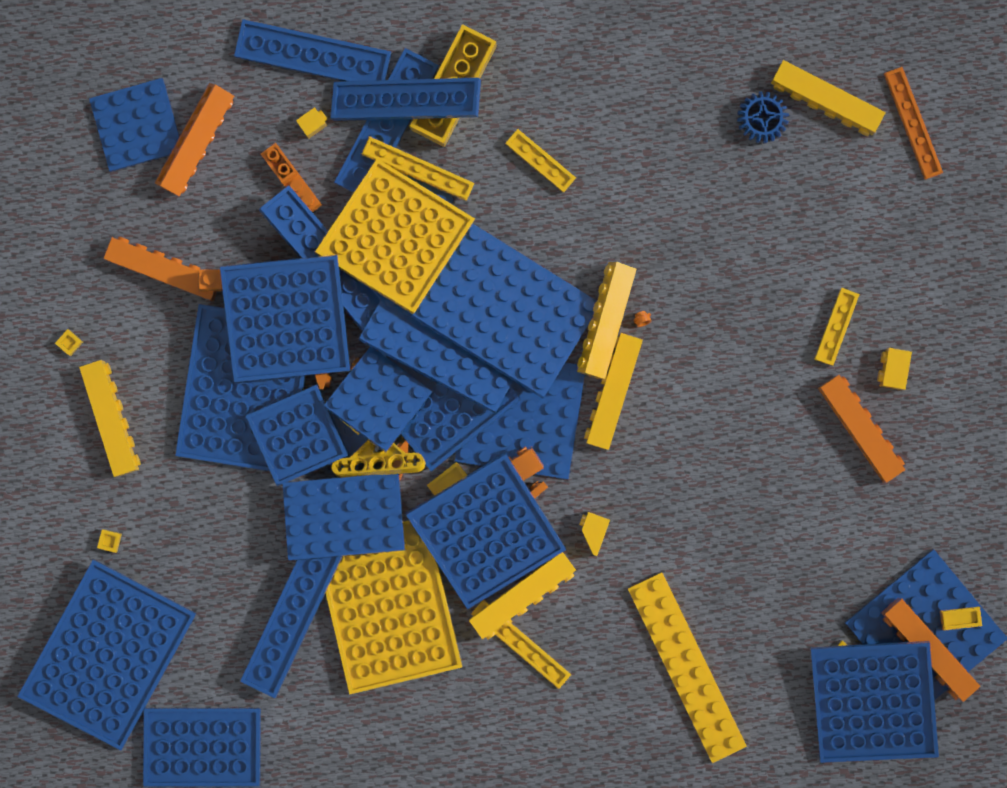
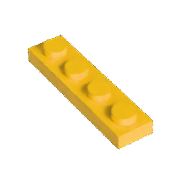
[505,129,576,193]
[814,288,860,366]

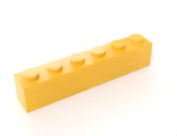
[771,60,886,136]
[577,262,637,379]
[584,333,643,450]
[79,360,141,477]
[469,552,576,640]

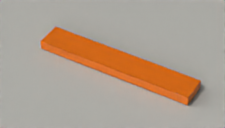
[884,67,943,180]

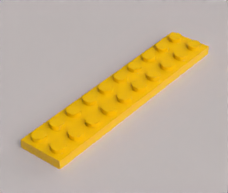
[628,572,747,763]

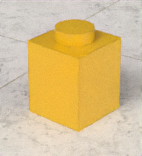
[296,107,327,139]

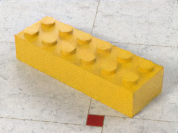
[410,24,497,147]

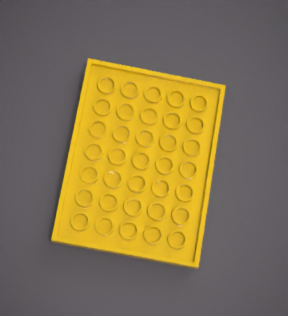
[326,520,463,695]

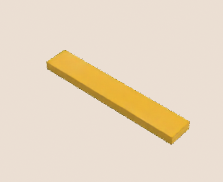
[362,136,474,201]
[471,600,571,689]

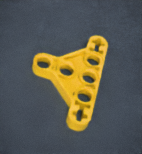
[332,440,426,478]

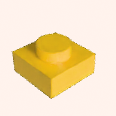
[55,329,83,356]
[97,529,122,553]

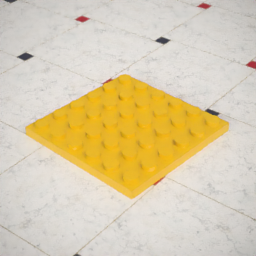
[315,159,475,314]

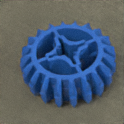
[737,92,789,144]

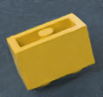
[877,348,912,390]

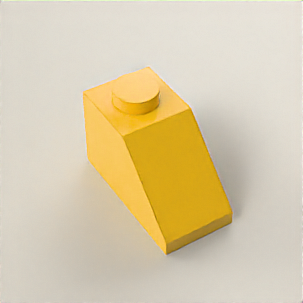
[579,512,610,556]

